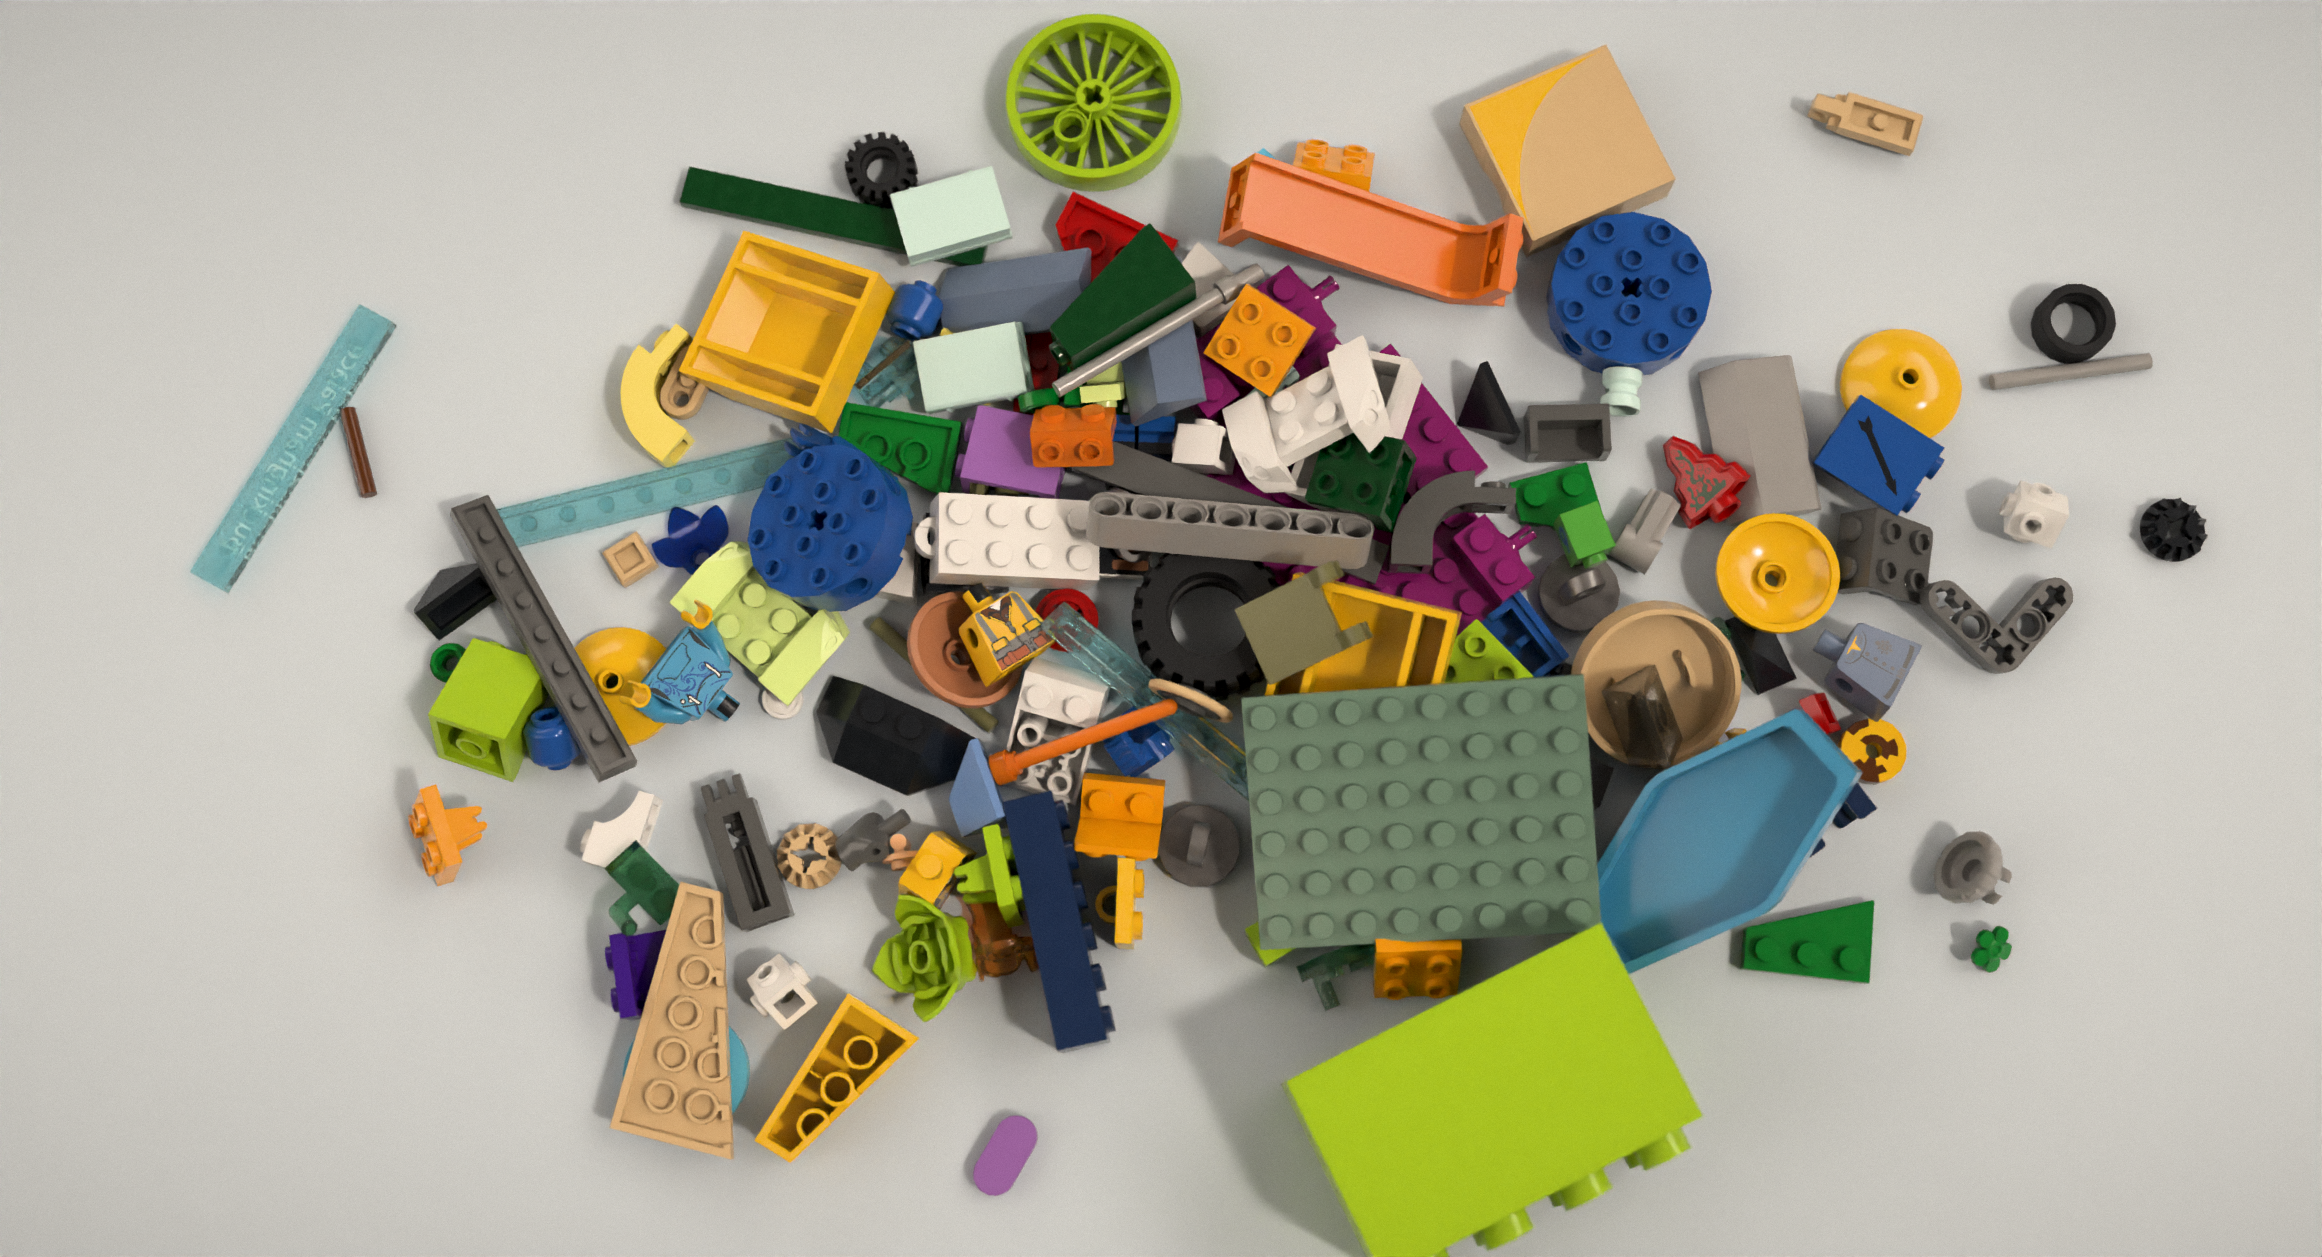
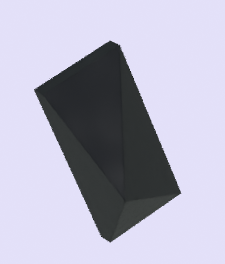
[1456,361,1521,445]
[414,563,497,641]
[1723,617,1797,695]

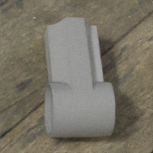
[1609,489,1681,575]

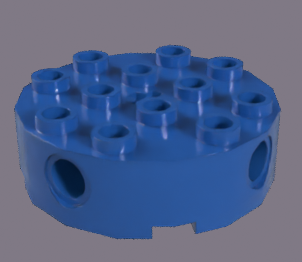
[1546,212,1712,375]
[747,444,913,612]

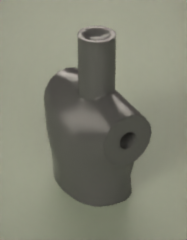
[836,809,911,871]

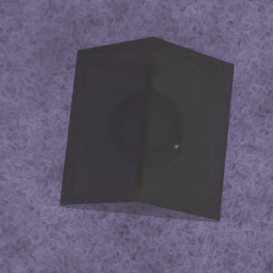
[1601,664,1683,770]

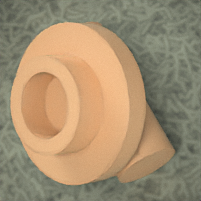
[882,834,918,871]

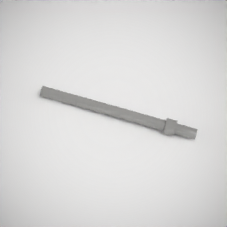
[1052,263,1265,397]

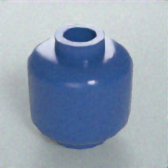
[886,280,943,342]
[523,707,581,770]

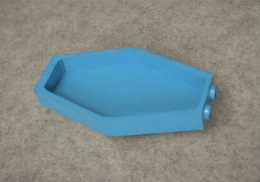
[1580,708,1862,974]

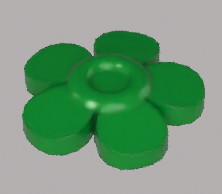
[1971,926,2012,973]

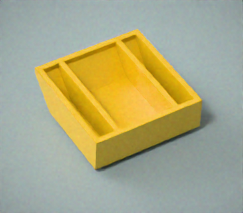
[679,231,895,434]
[1265,572,1462,695]

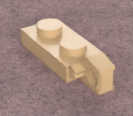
[1807,92,1923,156]

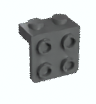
[1836,507,1933,605]

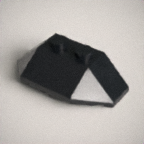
[816,676,980,796]

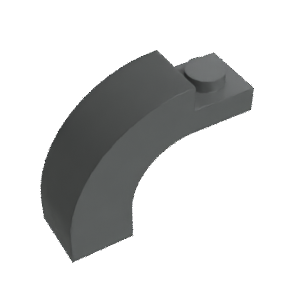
[1388,471,1516,574]

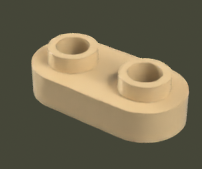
[660,344,709,420]

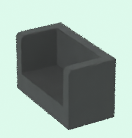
[1524,404,1612,463]

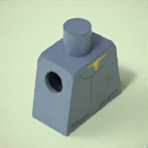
[1813,623,1922,722]

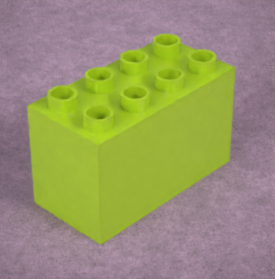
[1281,923,1703,1257]

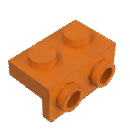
[1030,404,1117,468]

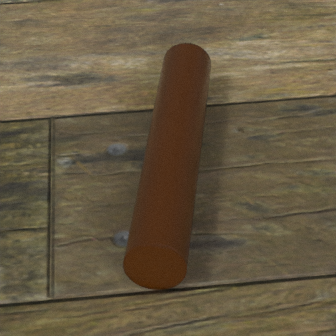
[339,407,377,498]

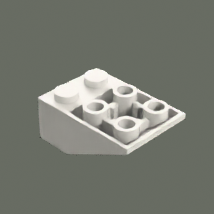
[1005,657,1113,805]

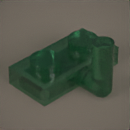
[604,840,680,936]
[1296,944,1375,1011]

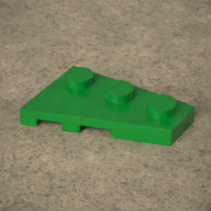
[838,402,963,495]
[1740,900,1875,984]

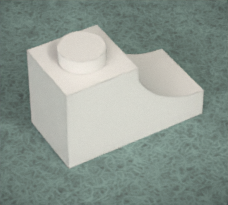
[580,791,663,878]

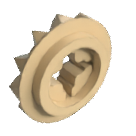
[777,823,842,889]

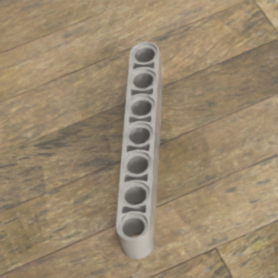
[1086,492,1374,569]

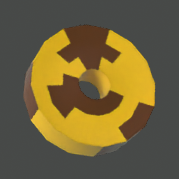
[1837,718,1906,785]

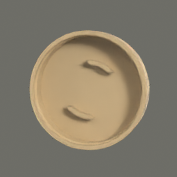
[1571,600,1741,768]

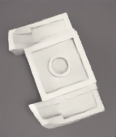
[1222,335,1391,493]

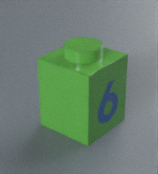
[1553,501,1616,569]

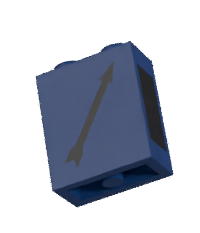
[1812,395,1945,516]

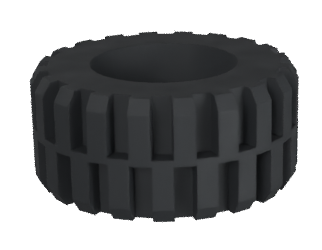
[1131,553,1281,701]

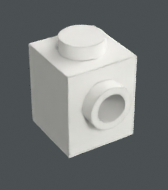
[1172,419,1236,475]

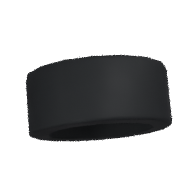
[2031,284,2116,364]

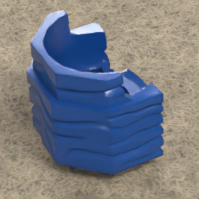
[1102,705,1176,777]

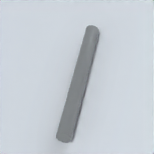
[1989,353,2153,390]

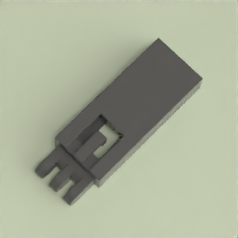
[701,773,795,932]

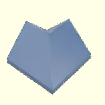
[949,738,1008,838]

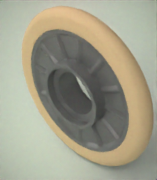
[1148,679,1233,723]

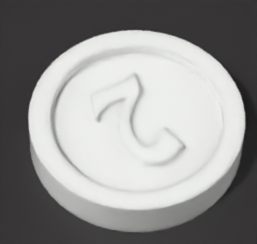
[762,688,804,720]

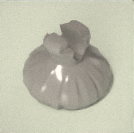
[1934,831,2012,904]

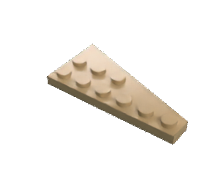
[610,882,734,1159]

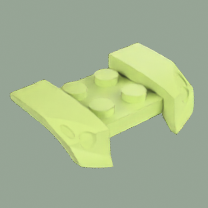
[669,541,850,706]

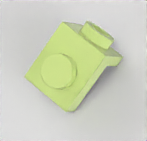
[1080,362,1127,407]

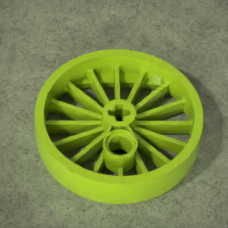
[1006,14,1182,192]

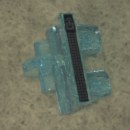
[854,337,919,408]

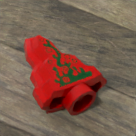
[1663,436,1751,529]

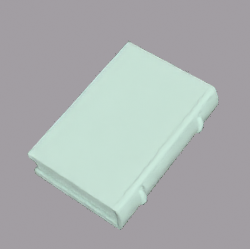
[890,166,1013,267]
[913,322,1035,414]

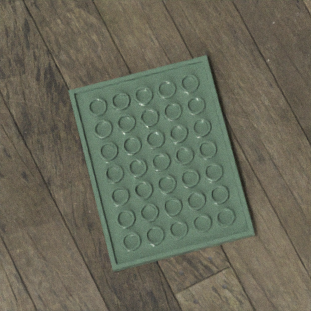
[1241,674,1601,950]

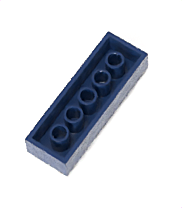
[1003,790,1116,1053]

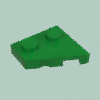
[1508,462,1603,531]

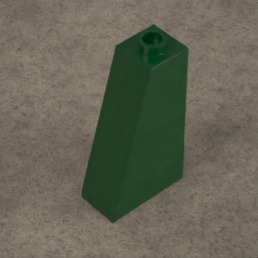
[1049,223,1197,371]

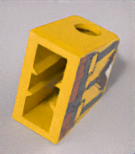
[959,583,1059,688]
[898,830,977,910]

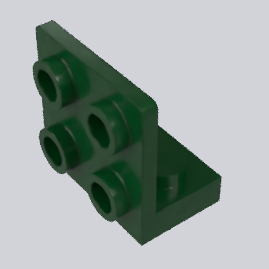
[1305,432,1417,533]

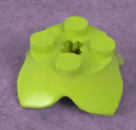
[871,895,977,1022]

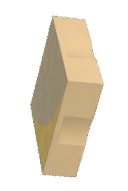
[1460,45,1676,258]

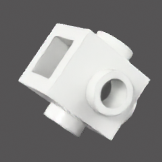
[1999,480,2069,548]
[746,953,817,1030]

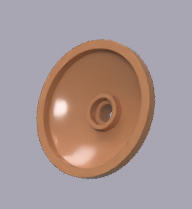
[907,591,1023,708]

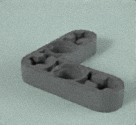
[1920,577,2073,674]

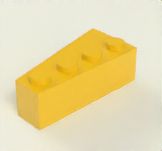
[755,993,919,1163]

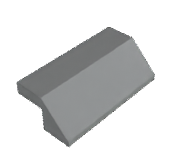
[1698,355,1822,527]

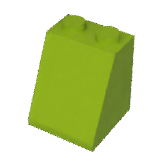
[428,638,549,782]

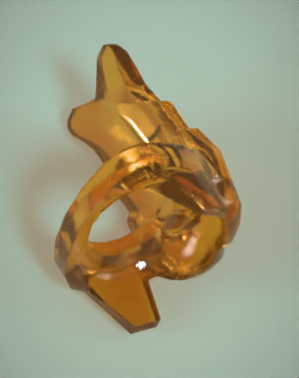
[966,893,1039,982]

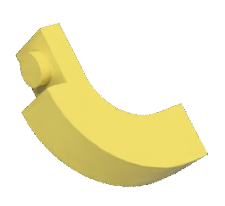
[620,324,695,471]

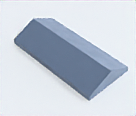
[938,248,1092,335]
[1121,256,1207,427]

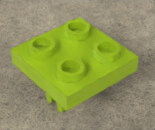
[1445,619,1534,683]
[954,824,1026,928]

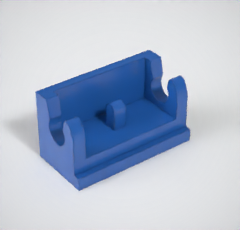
[1481,591,1569,677]

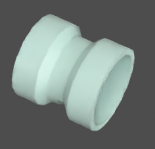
[1600,366,1643,417]

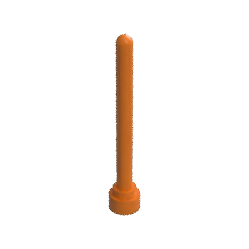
[988,699,1178,786]

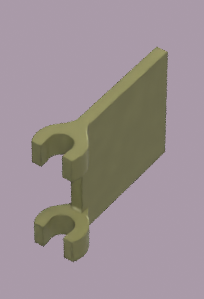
[1234,560,1374,685]

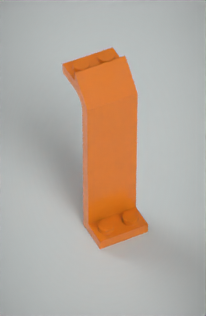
[1218,153,1524,306]

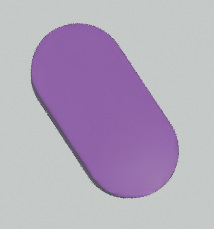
[973,1115,1038,1196]

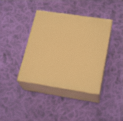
[602,531,659,588]

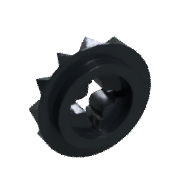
[2140,498,2208,562]

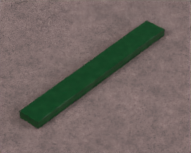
[679,166,988,267]

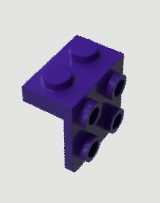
[605,929,667,1021]

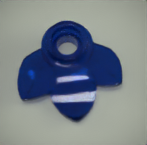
[652,505,729,575]

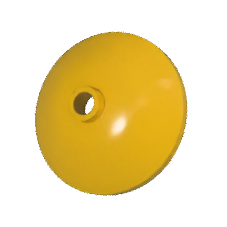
[1840,329,1962,439]
[1715,513,1840,634]
[574,627,666,746]

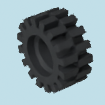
[845,132,918,209]

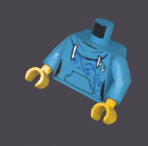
[620,600,740,725]

